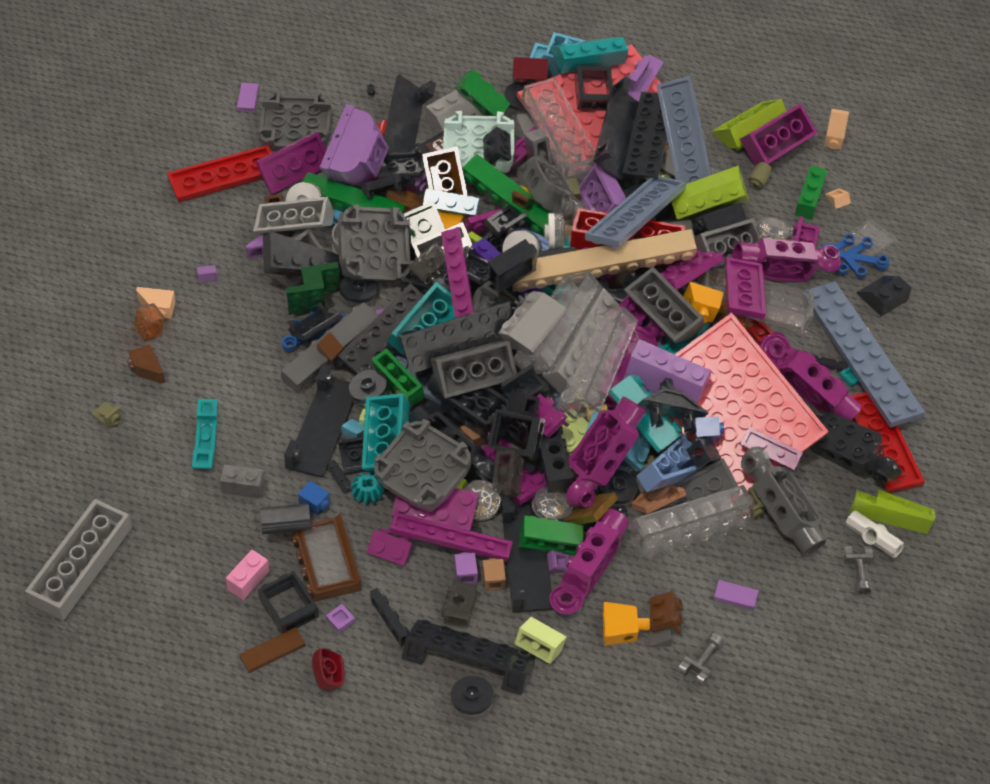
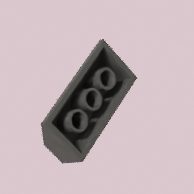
[694,218,761,269]
[624,267,704,343]
[430,340,517,398]

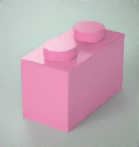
[226,550,269,600]

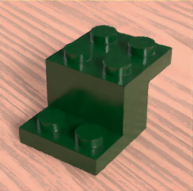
[286,262,340,316]

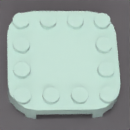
[443,111,514,173]

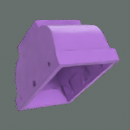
[320,104,389,188]

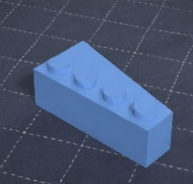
[637,434,702,492]

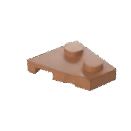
[631,485,686,514]

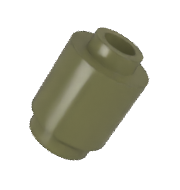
[748,162,772,189]

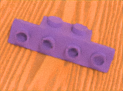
[628,55,663,102]

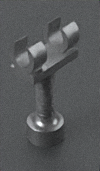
[842,546,874,595]
[677,633,724,688]

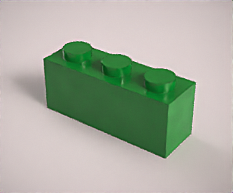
[454,70,510,116]
[795,165,828,220]
[372,348,425,408]
[519,516,583,556]

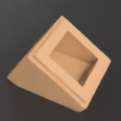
[825,188,851,209]

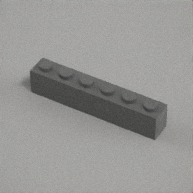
[281,302,378,393]

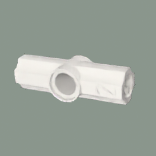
[846,511,904,558]

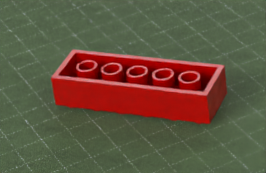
[570,208,686,265]

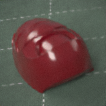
[312,648,344,691]

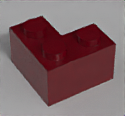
[512,57,548,83]

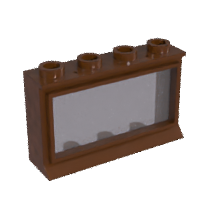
[291,513,362,602]

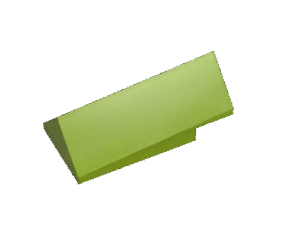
[849,489,936,534]

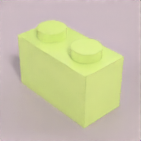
[514,617,567,664]

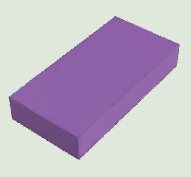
[237,83,259,112]
[714,580,759,610]

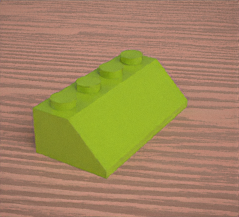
[711,99,786,150]
[672,166,749,221]

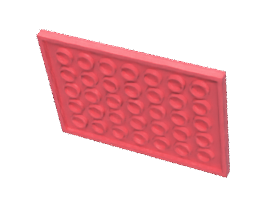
[670,313,829,503]

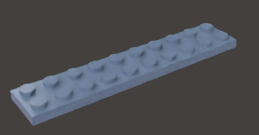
[802,281,925,428]

